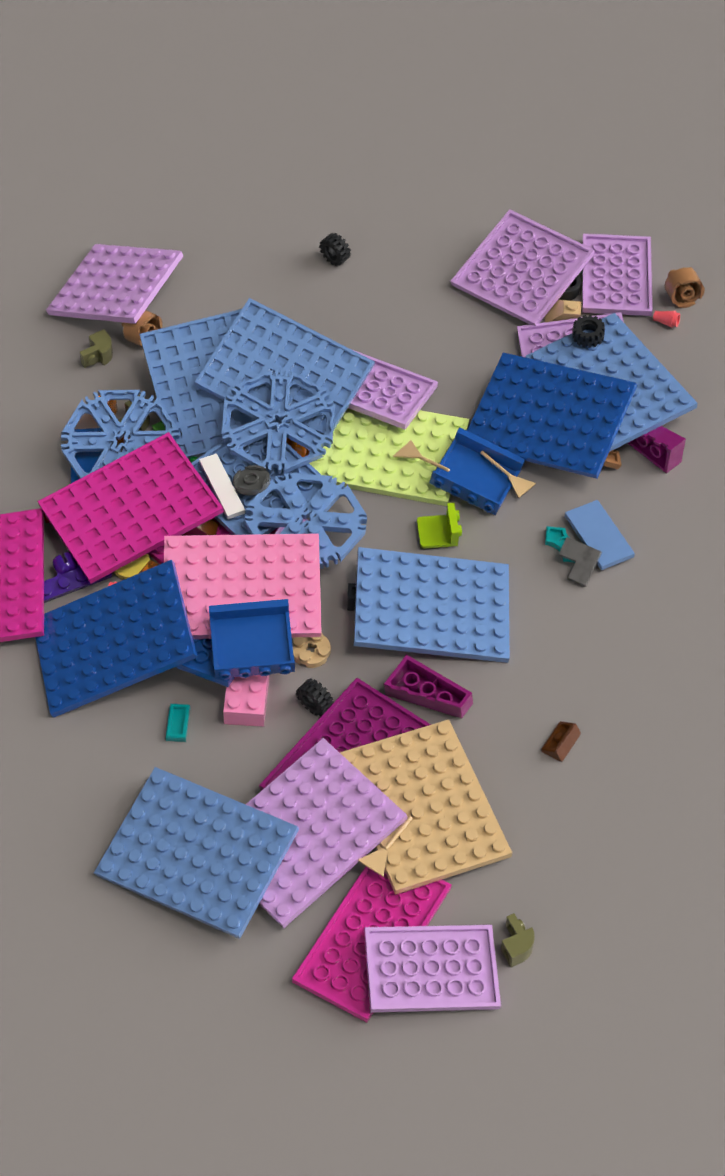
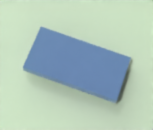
[565,500,635,570]

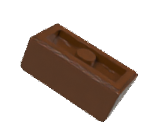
[541,721,581,762]

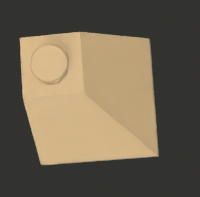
[544,300,581,323]

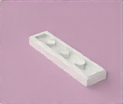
[199,453,245,519]

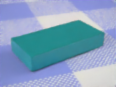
[166,704,190,742]

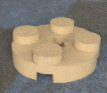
[292,632,331,668]

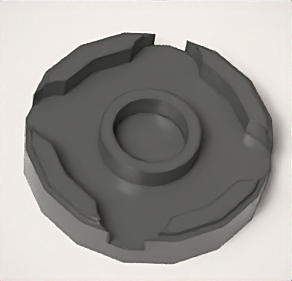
[233,465,271,495]

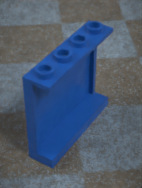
[429,427,525,516]
[209,599,295,680]

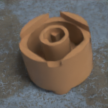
[665,267,705,308]
[122,310,162,347]

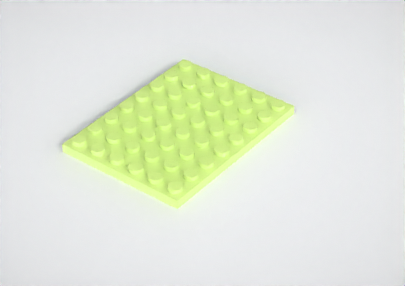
[309,408,469,506]

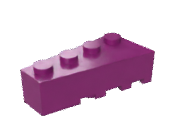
[628,426,686,474]
[384,655,473,719]

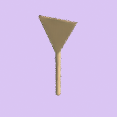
[393,440,450,472]
[481,451,536,499]
[358,816,412,877]

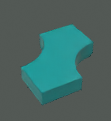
[545,526,575,563]

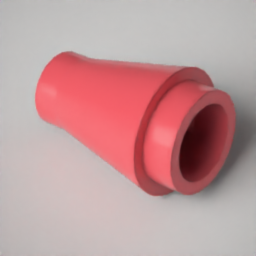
[653,311,680,328]

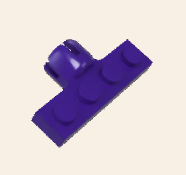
[44,552,112,603]

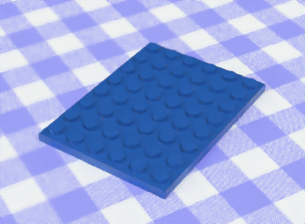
[467,352,637,479]
[36,560,197,717]

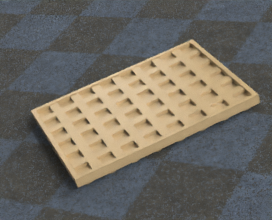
[340,720,512,895]

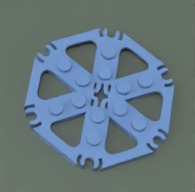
[221,370,335,474]
[61,390,180,479]
[245,473,367,569]

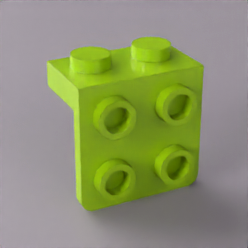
[417,503,462,549]

